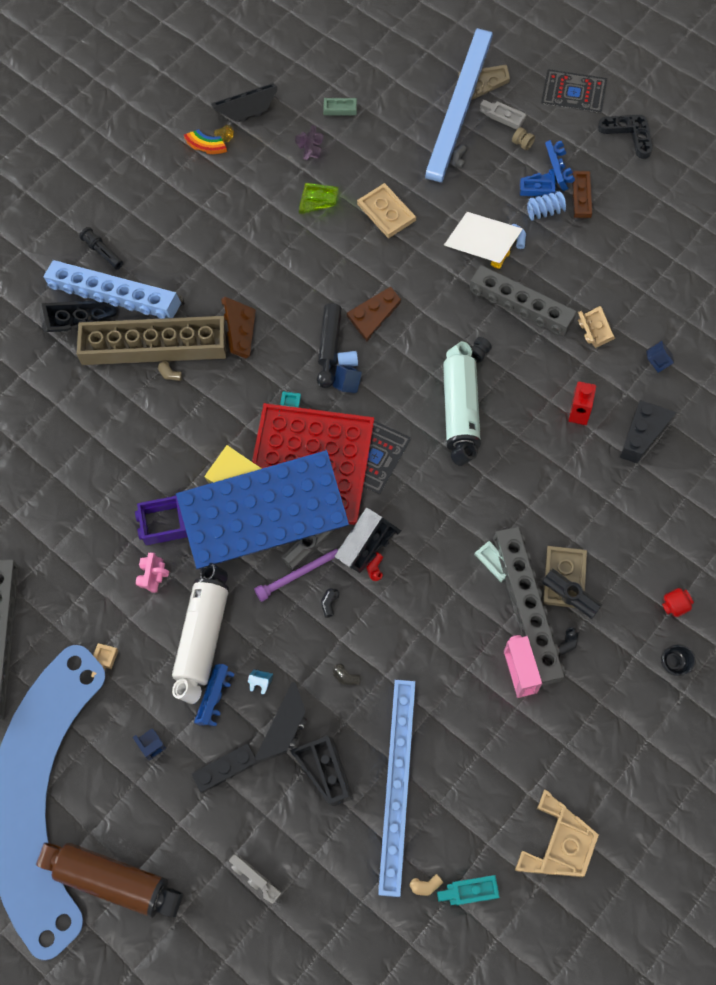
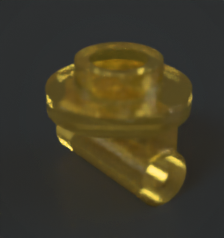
[214,125,234,142]

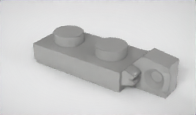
[480,100,526,130]
[229,854,282,904]

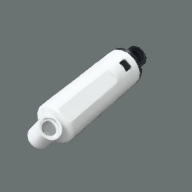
[172,563,229,704]

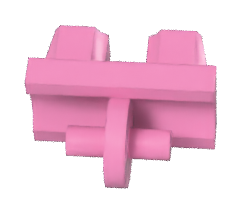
[136,553,169,593]

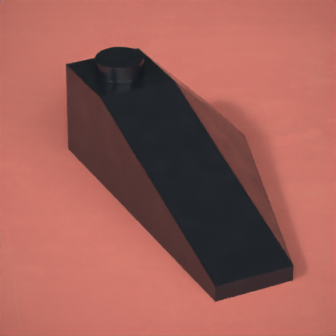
[40,301,117,332]

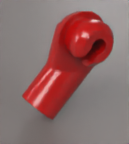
[366,552,383,581]

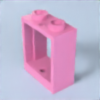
[504,635,542,698]

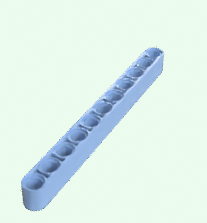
[425,28,493,183]

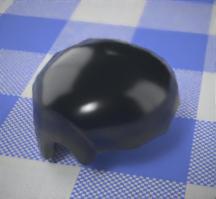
[661,644,696,676]

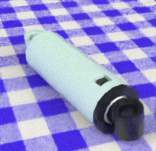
[443,341,481,466]

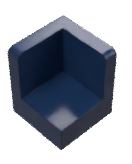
[646,341,674,373]
[333,365,362,393]
[133,729,167,761]

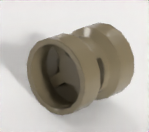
[512,127,535,151]

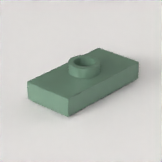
[323,98,357,115]

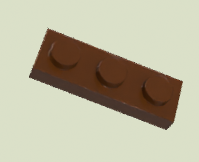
[572,171,592,218]

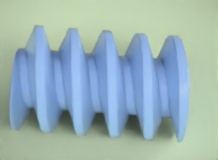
[527,191,566,221]

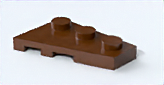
[347,287,401,341]
[221,297,256,358]

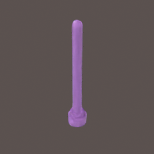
[254,549,338,602]

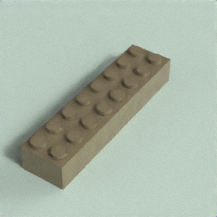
[77,316,226,365]

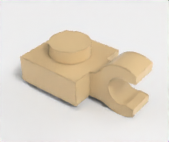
[91,643,118,678]

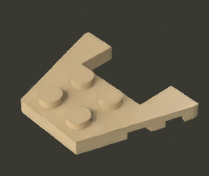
[515,790,599,877]

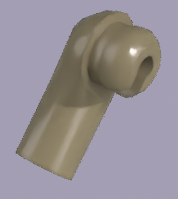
[158,361,182,381]

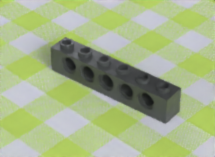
[469,265,577,336]

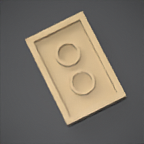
[357,183,416,238]

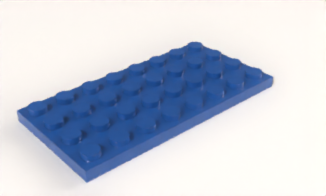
[176,450,349,570]

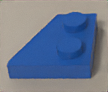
[520,169,555,196]

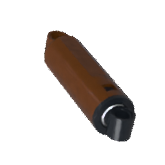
[36,843,184,918]

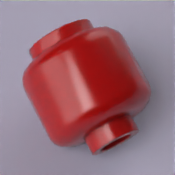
[662,588,694,617]

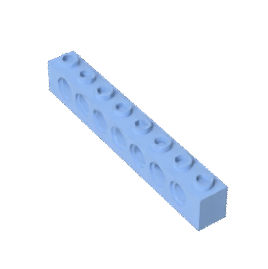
[43,260,181,319]

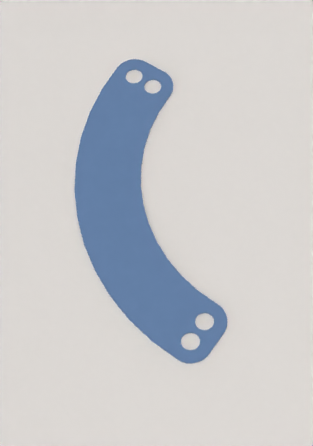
[0,645,105,960]

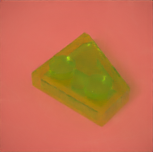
[299,183,339,214]

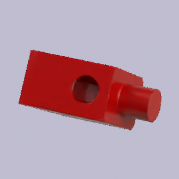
[568,381,596,425]

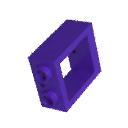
[135,496,188,545]

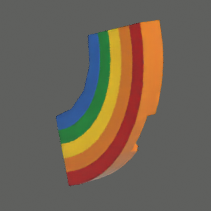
[184,129,227,154]

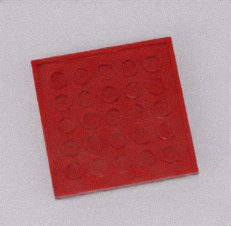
[252,403,374,525]

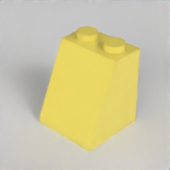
[204,445,262,484]

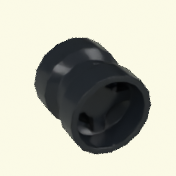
[471,337,492,362]

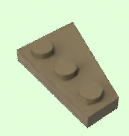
[458,65,510,100]

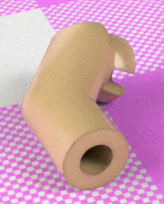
[410,874,443,896]

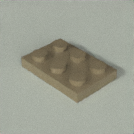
[543,546,587,608]

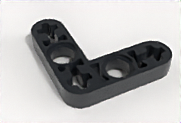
[598,115,653,159]

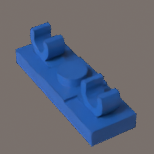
[545,140,575,192]
[194,664,234,726]

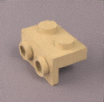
[578,306,615,348]

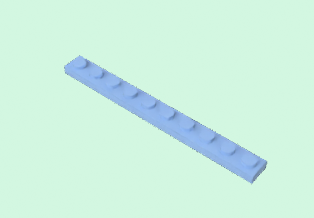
[378,680,415,897]

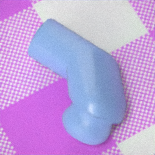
[512,224,526,249]

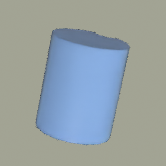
[337,351,358,367]

